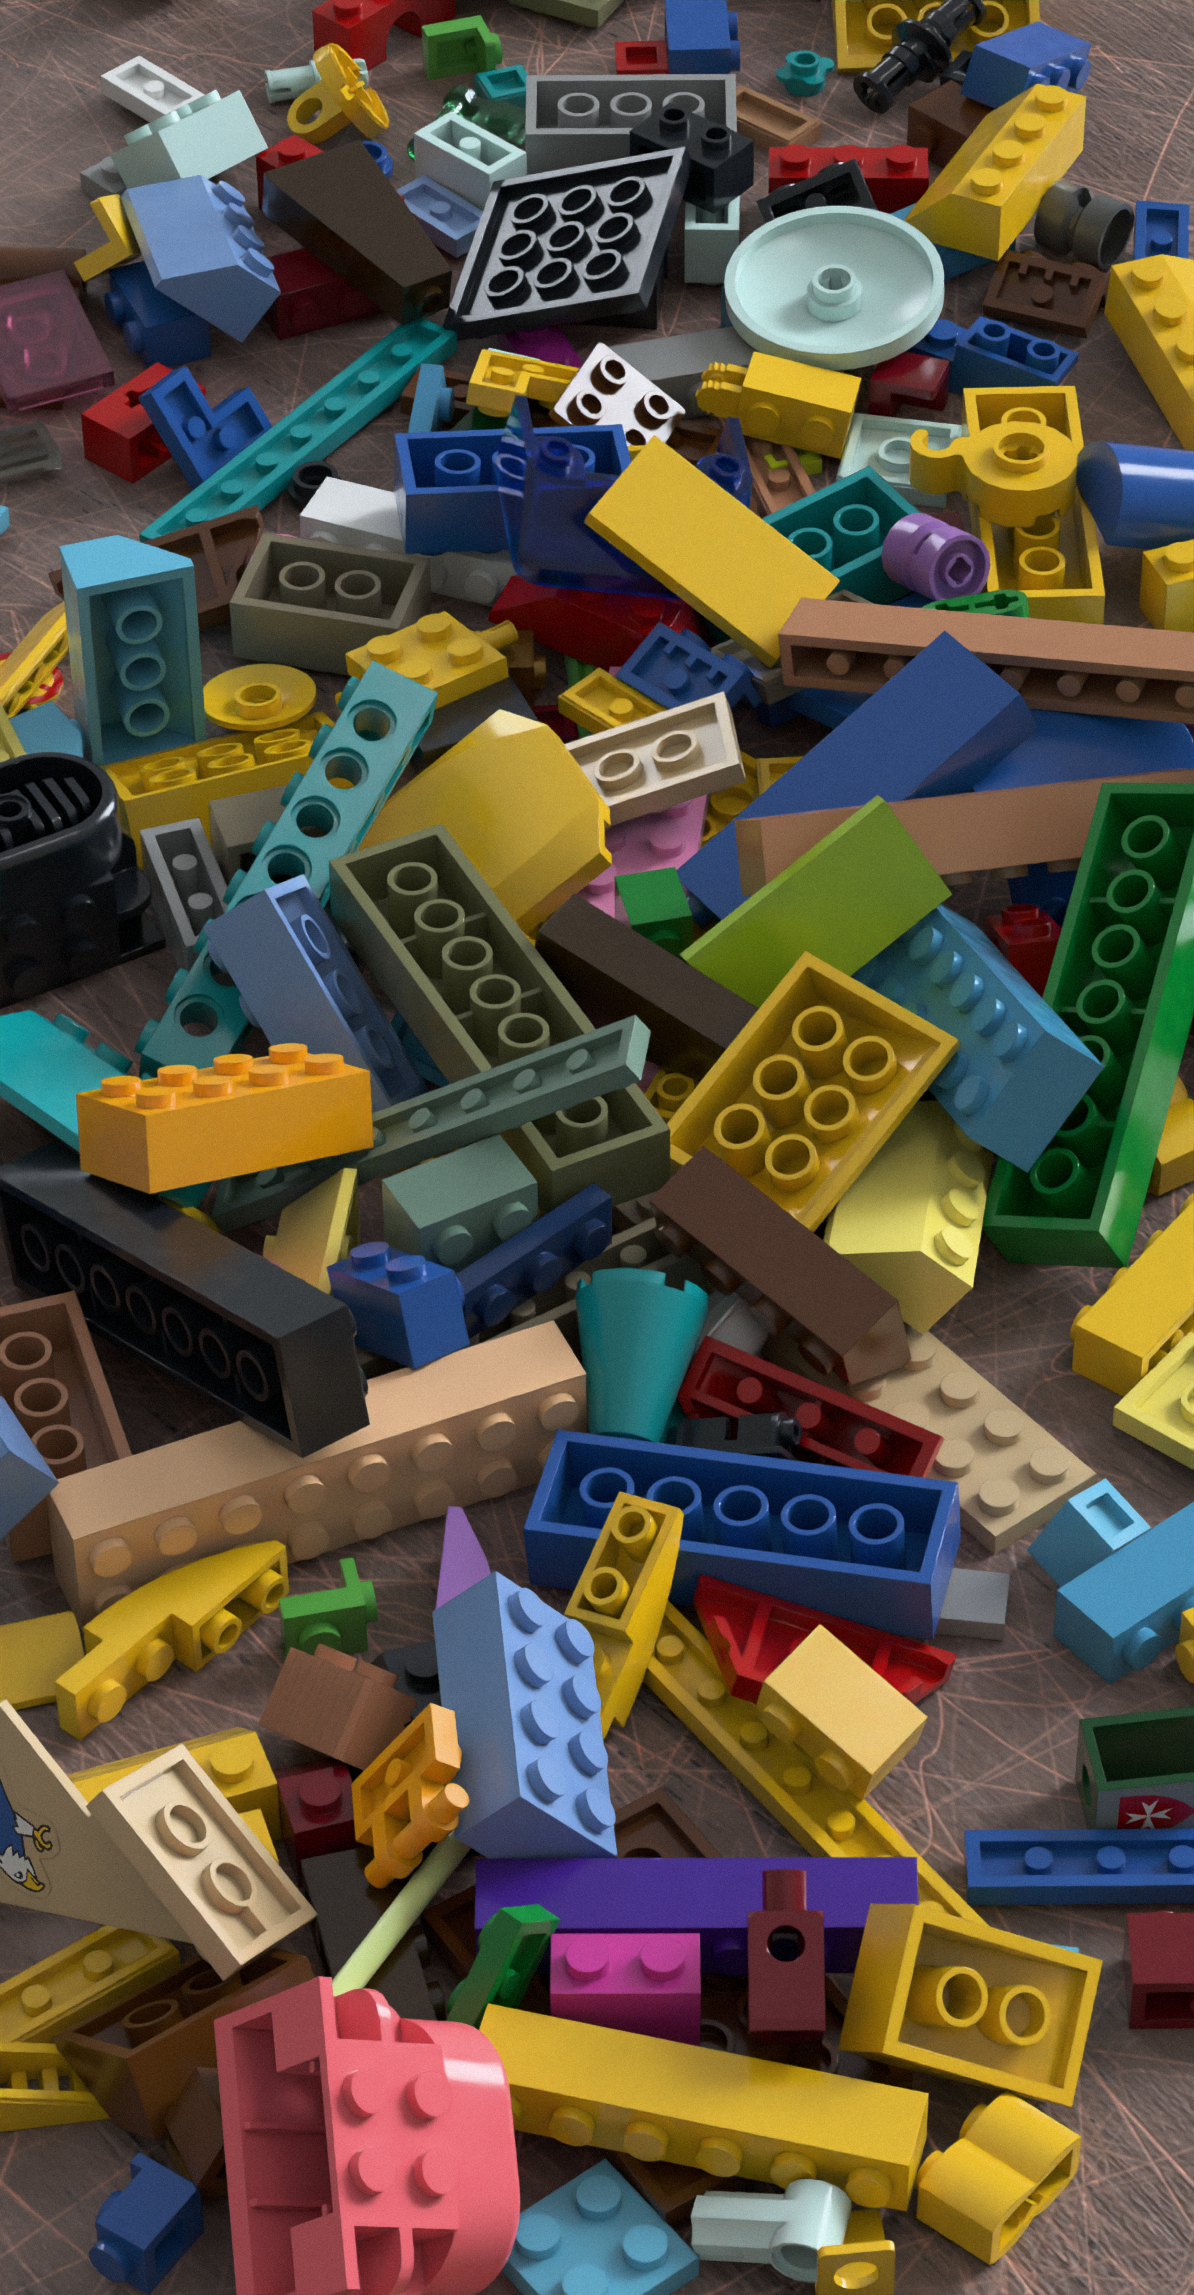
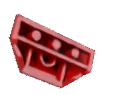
[488,548,714,673]
[677,1335,944,1478]

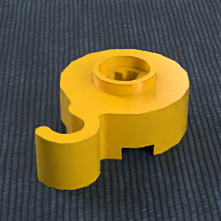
[909,421,1078,528]

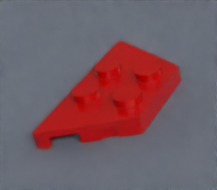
[692,1574,957,1705]

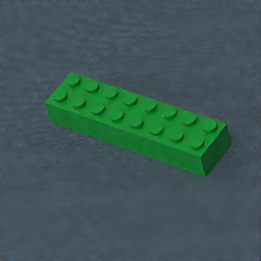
[982,783,1194,1268]

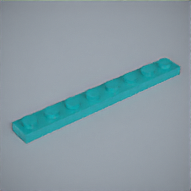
[139,318,457,543]

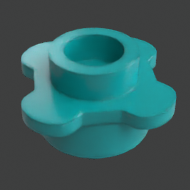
[776,50,834,97]

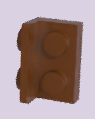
[982,250,1108,339]

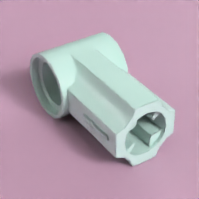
[691,2179,852,2283]

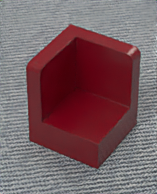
[869,352,950,417]

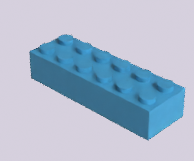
[853,903,1104,1173]

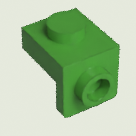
[422,15,503,80]
[278,1557,378,1659]

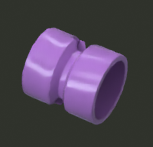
[881,513,990,601]

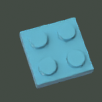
[502,2158,699,2295]

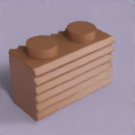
[258,1643,417,1770]

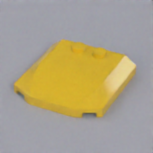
[357,709,612,934]

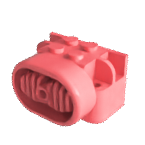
[214,1976,520,2295]

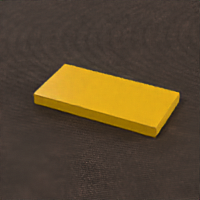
[584,435,840,668]

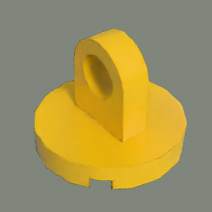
[287,43,389,144]

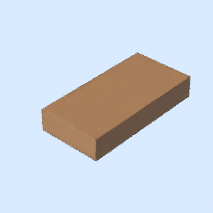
[736,85,822,151]

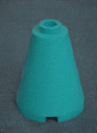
[575,1268,710,1443]

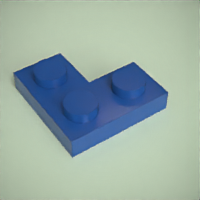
[138,366,272,491]

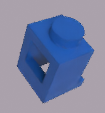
[89,2152,204,2295]

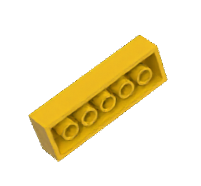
[961,386,1105,624]

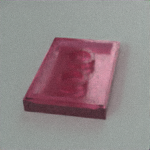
[0,269,115,413]

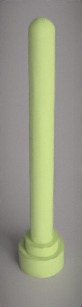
[332,1830,471,1996]

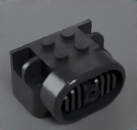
[0,752,166,1009]

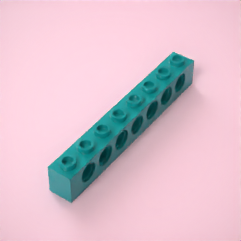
[135,660,438,1078]

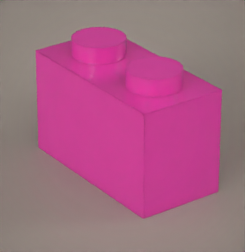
[550,1933,701,2047]

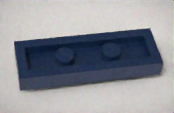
[455,1183,612,1339]

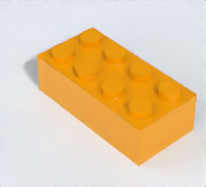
[76,1043,374,1194]

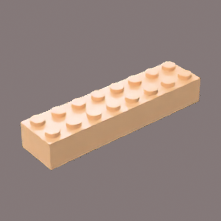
[46,1320,587,1631]

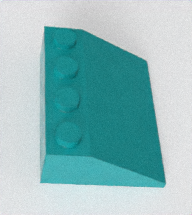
[0,1010,213,1208]

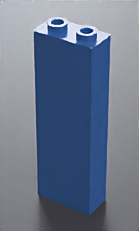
[676,631,1038,929]

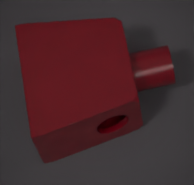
[747,1869,826,2044]

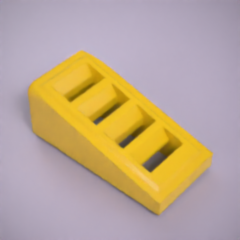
[0,2041,111,2132]

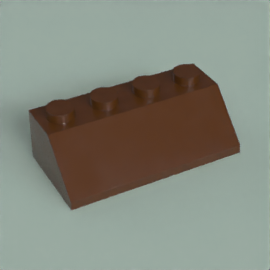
[649,1146,912,1385]

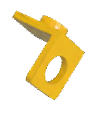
[814,2209,896,2295]

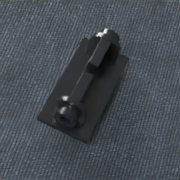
[667,1412,802,1461]

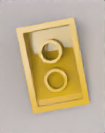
[838,1903,1103,2107]

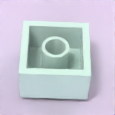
[110,90,268,189]

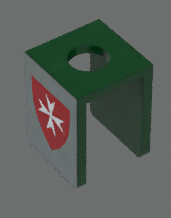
[1075,1707,1194,1829]

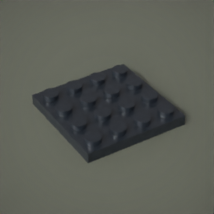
[443,147,692,341]

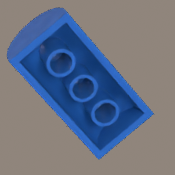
[1076,441,1194,550]

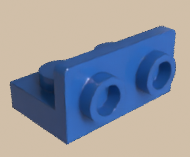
[615,622,762,710]

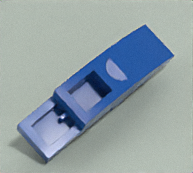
[905,316,1079,394]

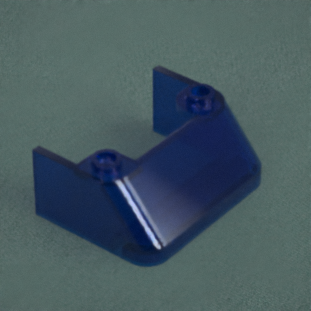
[494,395,753,600]

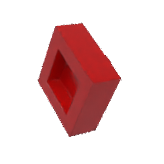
[615,40,669,75]

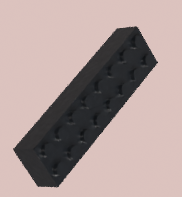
[0,1141,370,1458]

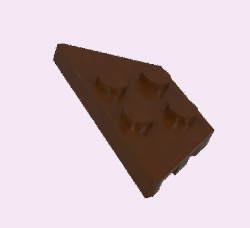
[48,505,265,629]

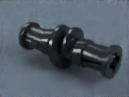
[853,0,987,114]

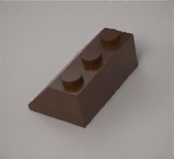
[53,1948,315,2141]

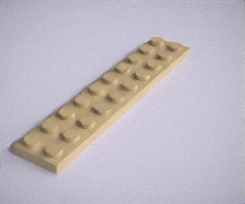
[612,1190,1097,1555]

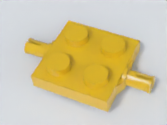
[335,611,518,713]

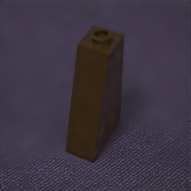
[262,140,452,325]
[535,893,759,1081]

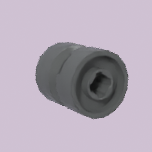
[1034,180,1134,270]

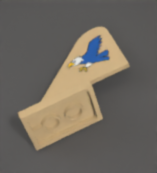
[0,1699,318,1981]

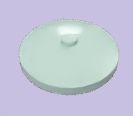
[724,206,944,370]

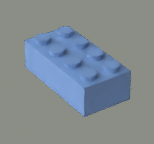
[432,1571,618,1859]

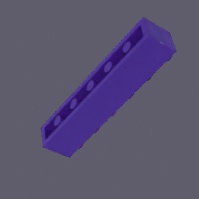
[475,1857,919,1976]

